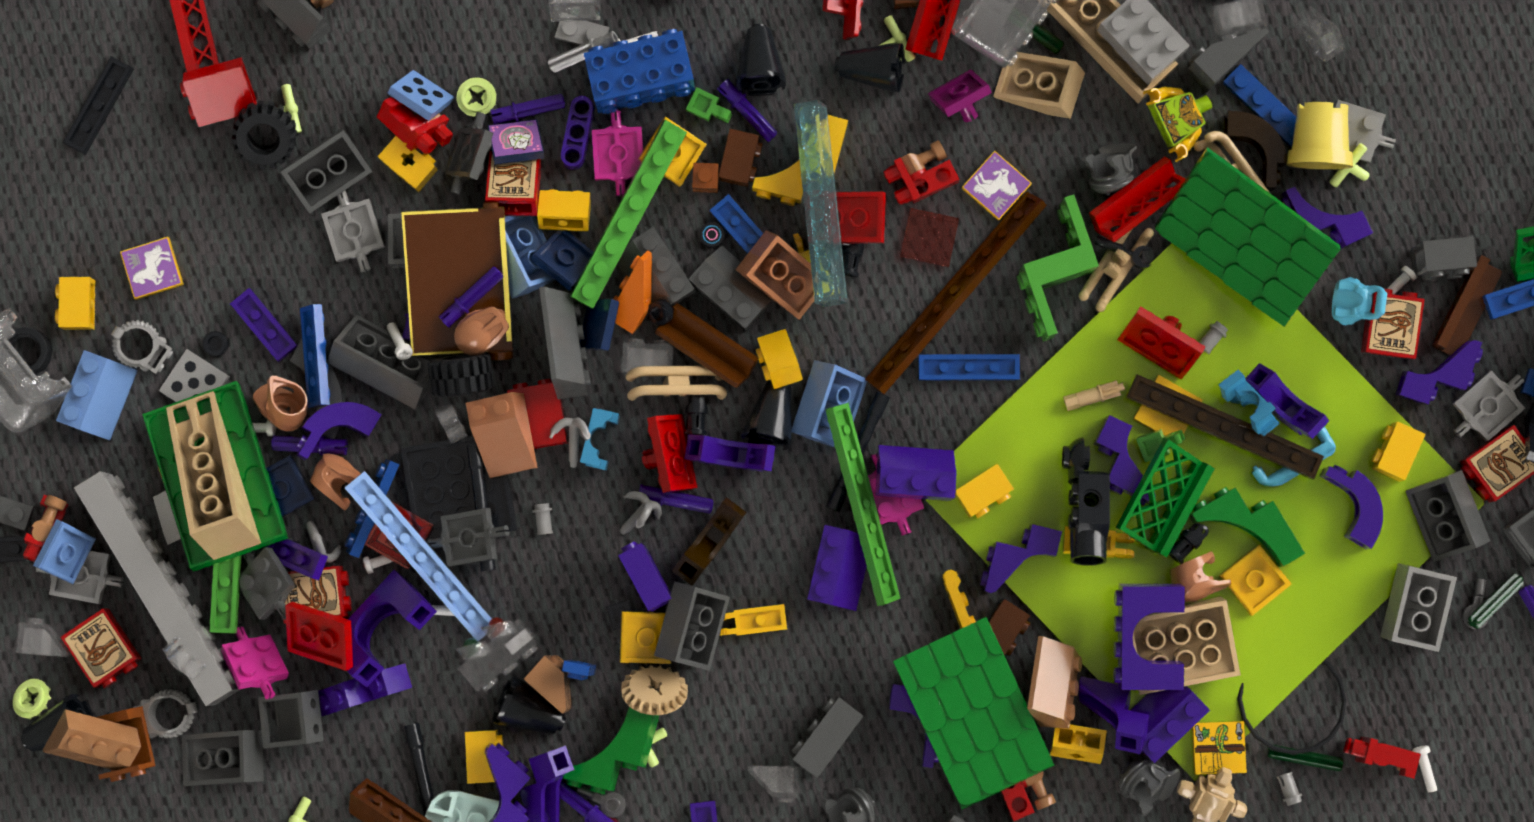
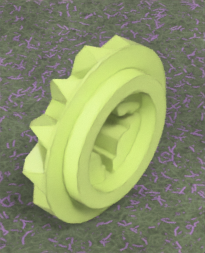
[457,78,497,117]
[13,679,51,720]

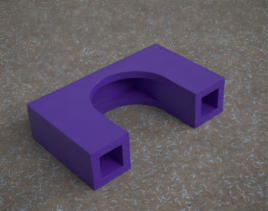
[618,541,672,612]
[347,570,437,687]
[1113,584,1185,690]

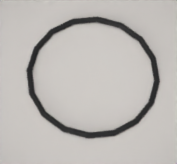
[1237,659,1347,755]

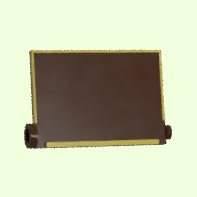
[401,202,513,360]

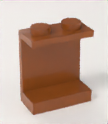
[96,706,155,782]

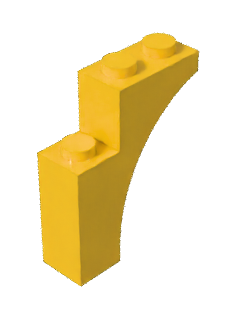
[752,114,848,206]

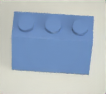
[505,216,555,299]
[56,350,138,440]
[791,360,867,447]

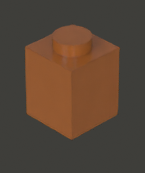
[692,163,719,193]

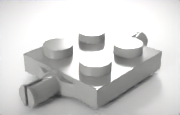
[1334,100,1396,163]
[321,190,385,272]
[1452,370,1525,442]
[36,551,124,604]

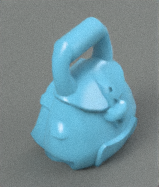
[1332,277,1388,326]

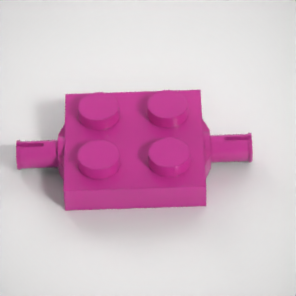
[592,111,643,196]
[868,454,924,536]
[221,627,289,699]

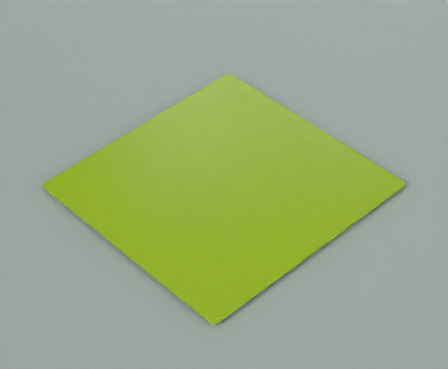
[925,243,1484,781]

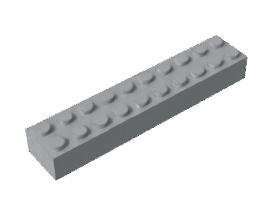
[74,471,241,706]

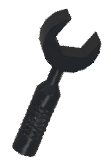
[1094,235,1152,269]

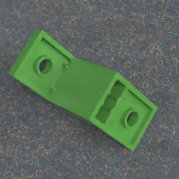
[1016,194,1099,342]

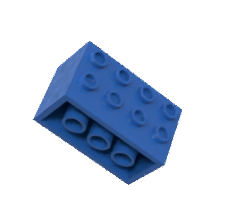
[584,29,695,114]

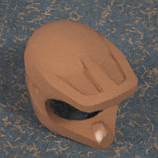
[454,307,509,356]
[253,376,308,432]
[310,453,361,510]
[1170,551,1231,602]

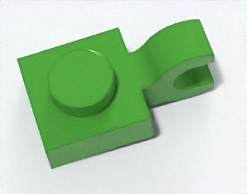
[686,87,732,123]
[1136,429,1185,462]

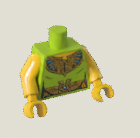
[1143,86,1212,162]

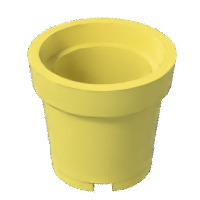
[1286,102,1353,170]

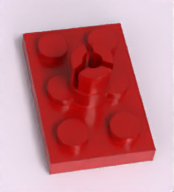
[811,192,886,243]
[1117,306,1205,380]
[642,414,698,493]
[285,601,353,671]

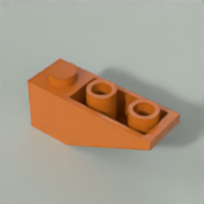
[613,250,652,334]

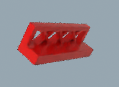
[170,0,219,72]
[905,0,960,61]
[1089,157,1185,242]

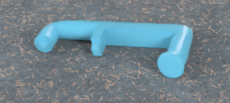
[1251,426,1336,487]

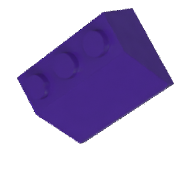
[875,445,956,501]
[807,525,867,611]
[1130,686,1210,763]

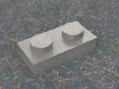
[555,14,610,46]

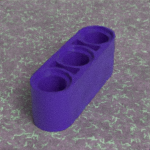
[561,96,594,170]

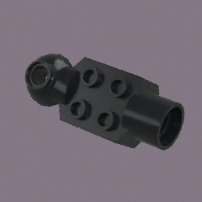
[1062,437,1110,566]

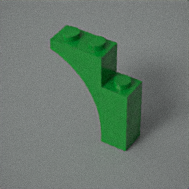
[1189,487,1305,567]
[563,707,659,795]

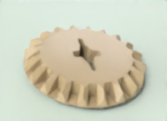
[621,664,688,715]

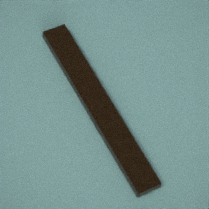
[1126,374,1324,480]

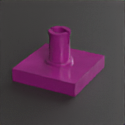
[928,69,992,122]

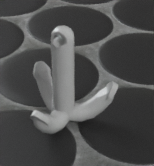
[549,417,591,468]
[620,491,662,535]
[306,521,341,563]

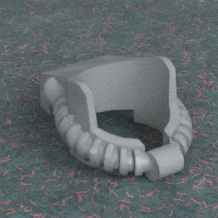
[111,320,173,374]
[133,689,198,739]

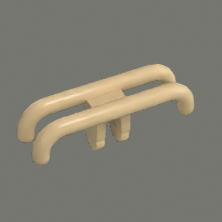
[1194,131,1270,193]
[1078,228,1154,312]
[626,366,727,401]

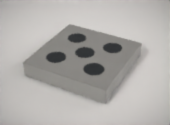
[159,349,230,402]

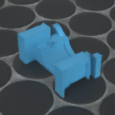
[1219,369,1279,436]
[580,408,620,470]

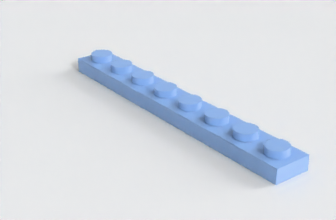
[345,471,497,642]

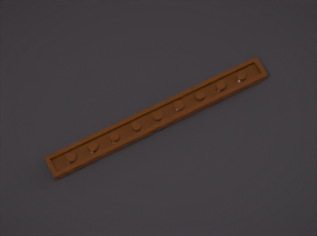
[865,192,1047,394]

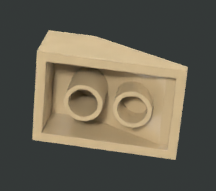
[993,50,1085,119]

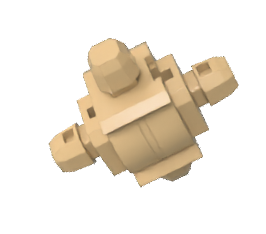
[1177,767,1247,822]

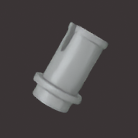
[1199,321,1228,354]
[532,503,553,535]
[1277,772,1303,806]

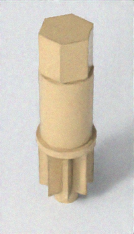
[1063,381,1125,411]

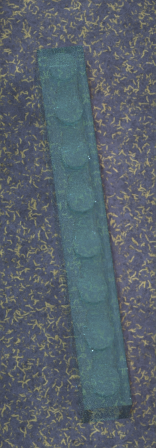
[794,100,848,307]

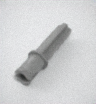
[548,31,619,73]

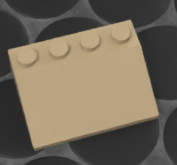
[1133,596,1241,695]

